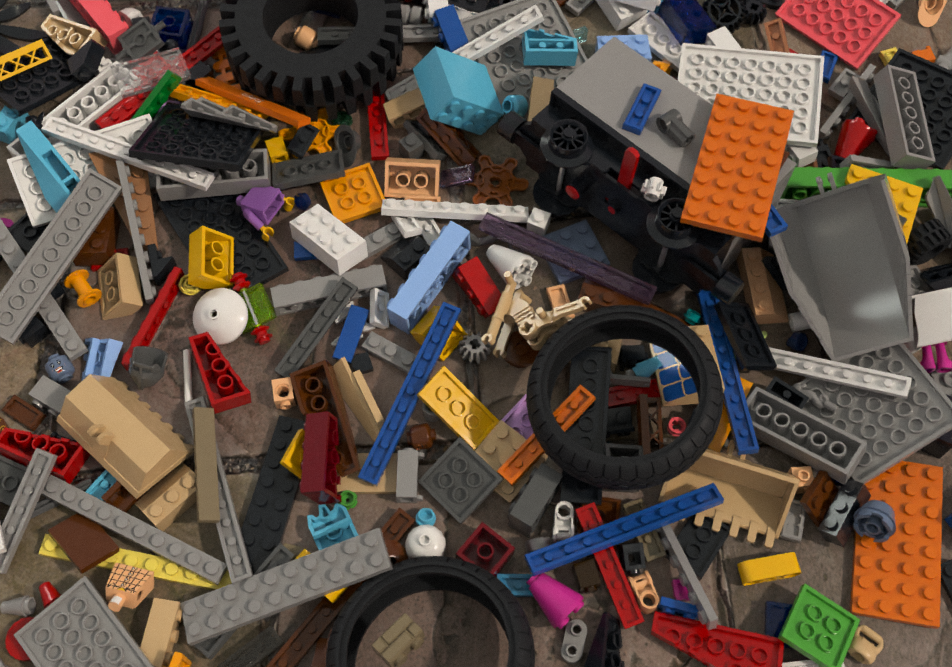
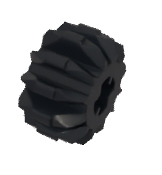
[742,0,767,27]

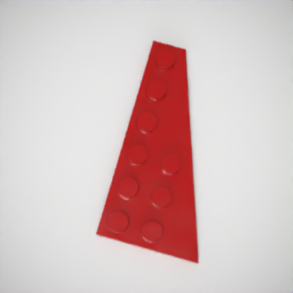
[651,611,784,667]

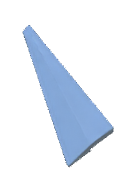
[82,338,123,381]

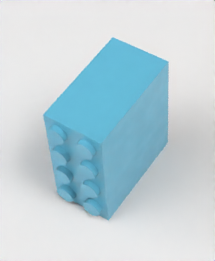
[413,46,504,135]

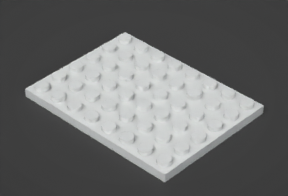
[677,43,824,148]

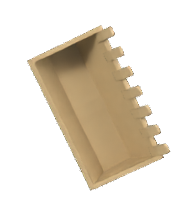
[658,440,800,549]

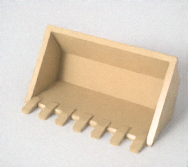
[56,374,194,499]

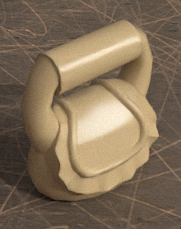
[848,625,884,665]

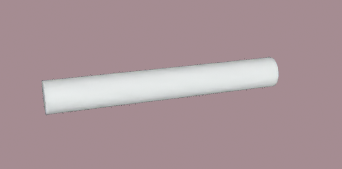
[183,349,193,402]

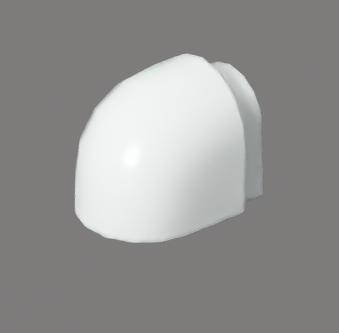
[118,8,143,28]

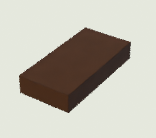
[1,394,46,432]

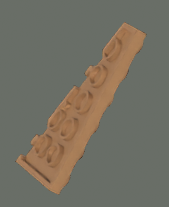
[88,152,158,253]

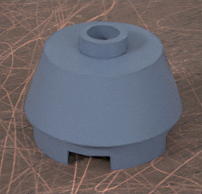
[853,500,896,542]

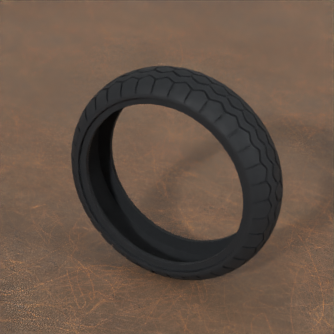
[526,305,723,490]
[326,556,535,667]

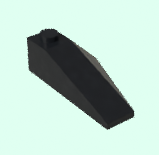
[584,611,625,667]

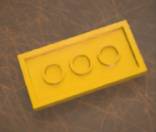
[416,366,499,450]

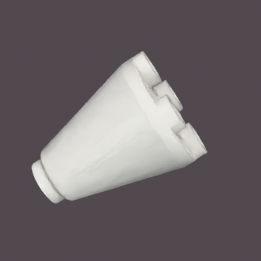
[486,244,538,289]

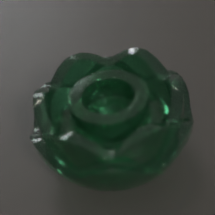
[331,110,353,126]

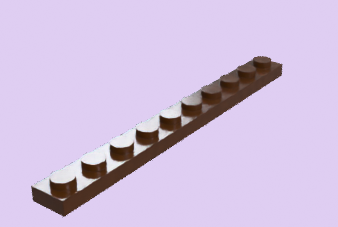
[266,507,416,667]

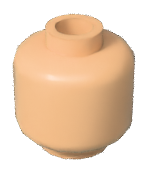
[293,25,318,51]

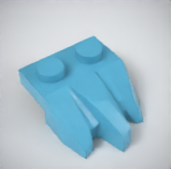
[307,503,358,550]

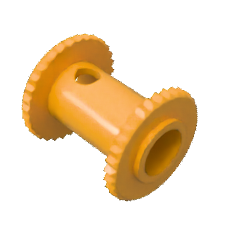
[64,269,102,308]

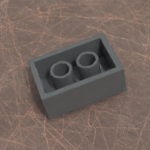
[507,463,563,538]

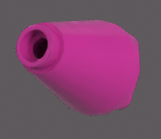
[526,573,584,630]

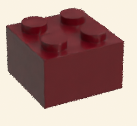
[455,522,515,577]

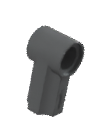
[656,109,695,147]

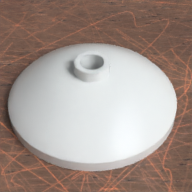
[193,288,248,345]

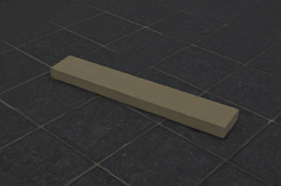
[192,407,220,523]

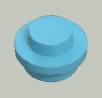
[415,508,436,526]

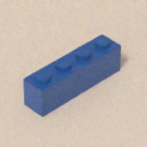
[431,4,477,62]

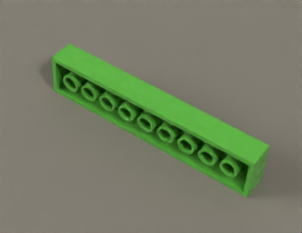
[781,166,952,208]

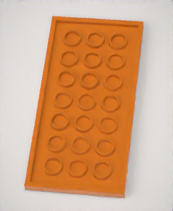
[680,94,794,242]
[850,461,943,629]

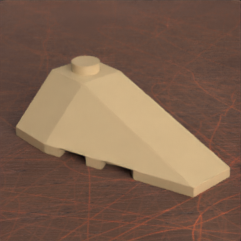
[40,14,108,56]

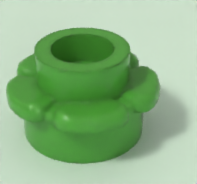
[338,490,357,510]

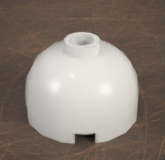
[405,524,446,559]

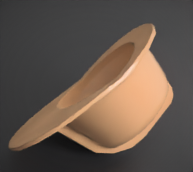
[918,0,947,27]

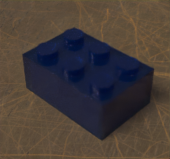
[658,0,716,45]

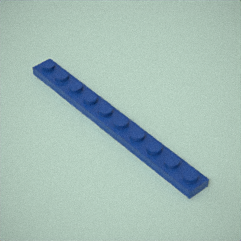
[697,290,759,455]
[358,302,461,486]
[525,483,724,577]

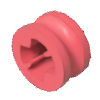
[667,417,686,437]

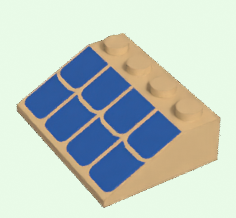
[649,325,725,407]

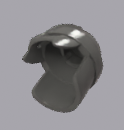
[128,346,168,390]

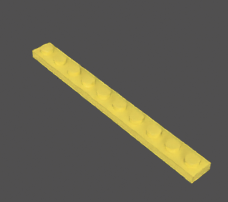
[38,534,232,590]

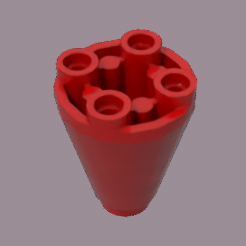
[834,117,878,158]

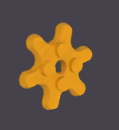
[278,108,340,158]

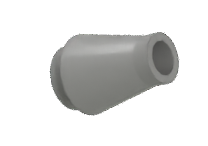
[0,595,36,617]

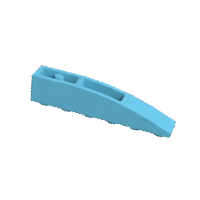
[15,121,80,213]

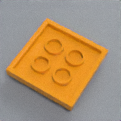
[319,163,385,223]

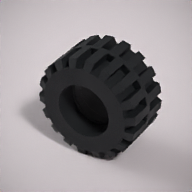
[907,219,952,265]

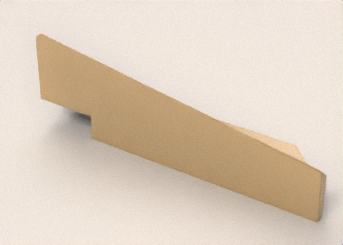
[333,357,385,442]

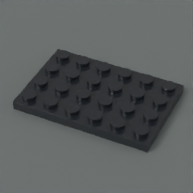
[0,36,96,116]

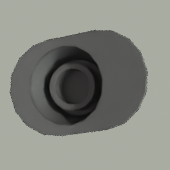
[334,125,361,168]

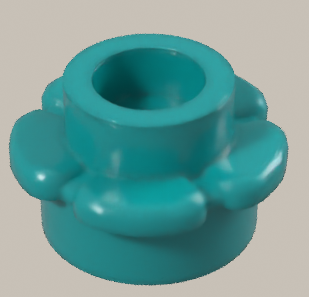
[684,309,702,325]

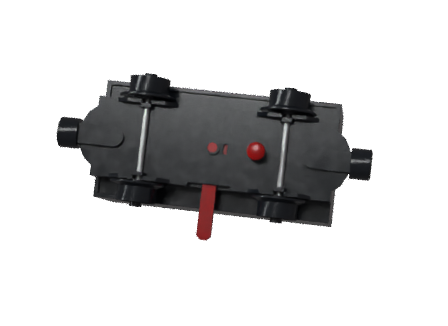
[497,37,797,306]

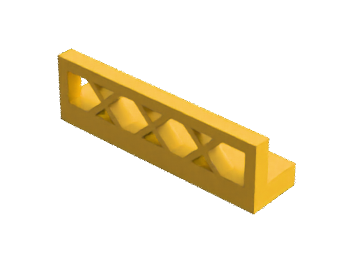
[0,39,52,82]

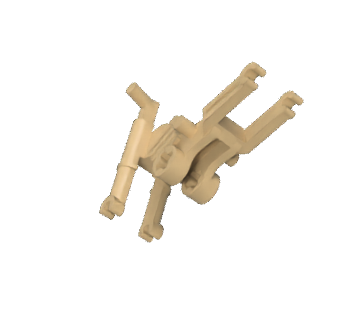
[481,271,592,359]

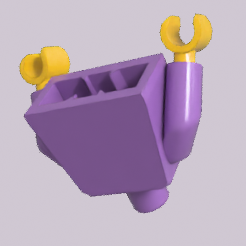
[236,186,295,241]

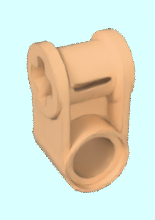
[626,570,659,614]

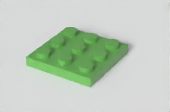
[778,584,860,667]

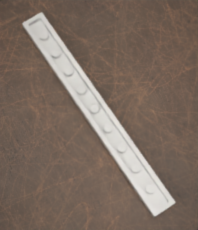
[385,4,545,100]
[41,116,215,191]

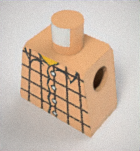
[106,562,154,612]

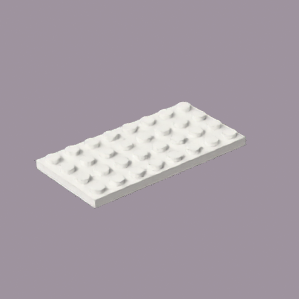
[7,114,156,229]

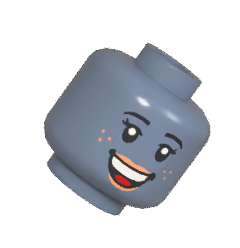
[44,353,75,384]

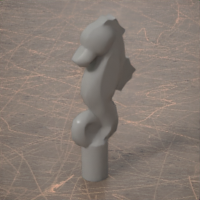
[792,383,839,413]

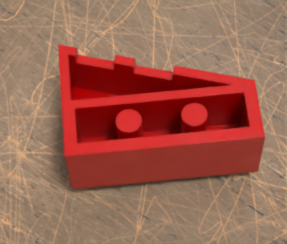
[452,256,501,319]

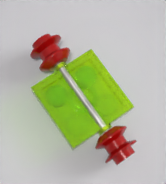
[229,272,277,345]

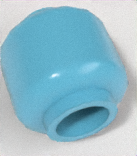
[502,95,528,117]

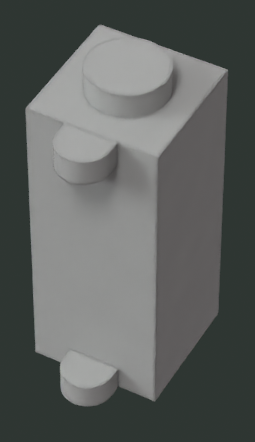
[396,448,424,503]

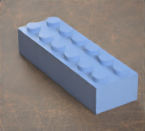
[387,221,471,334]

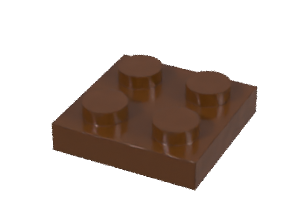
[800,470,838,527]

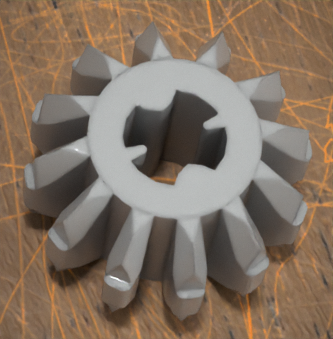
[459,331,491,365]

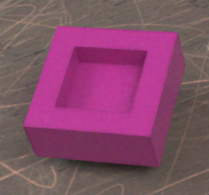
[671,579,690,602]

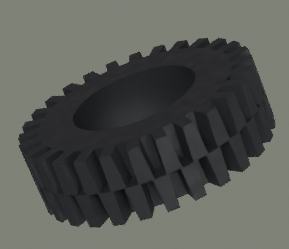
[219,0,404,122]

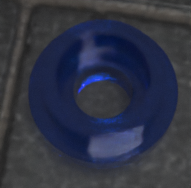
[294,193,311,211]

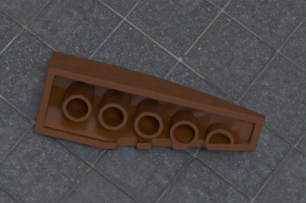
[578,276,690,326]
[289,360,361,478]

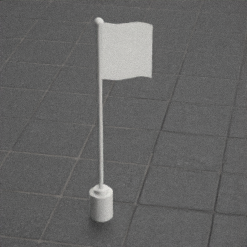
[788,287,952,348]

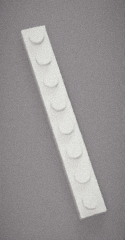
[381,198,529,223]
[769,347,912,399]

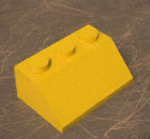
[188,225,234,289]

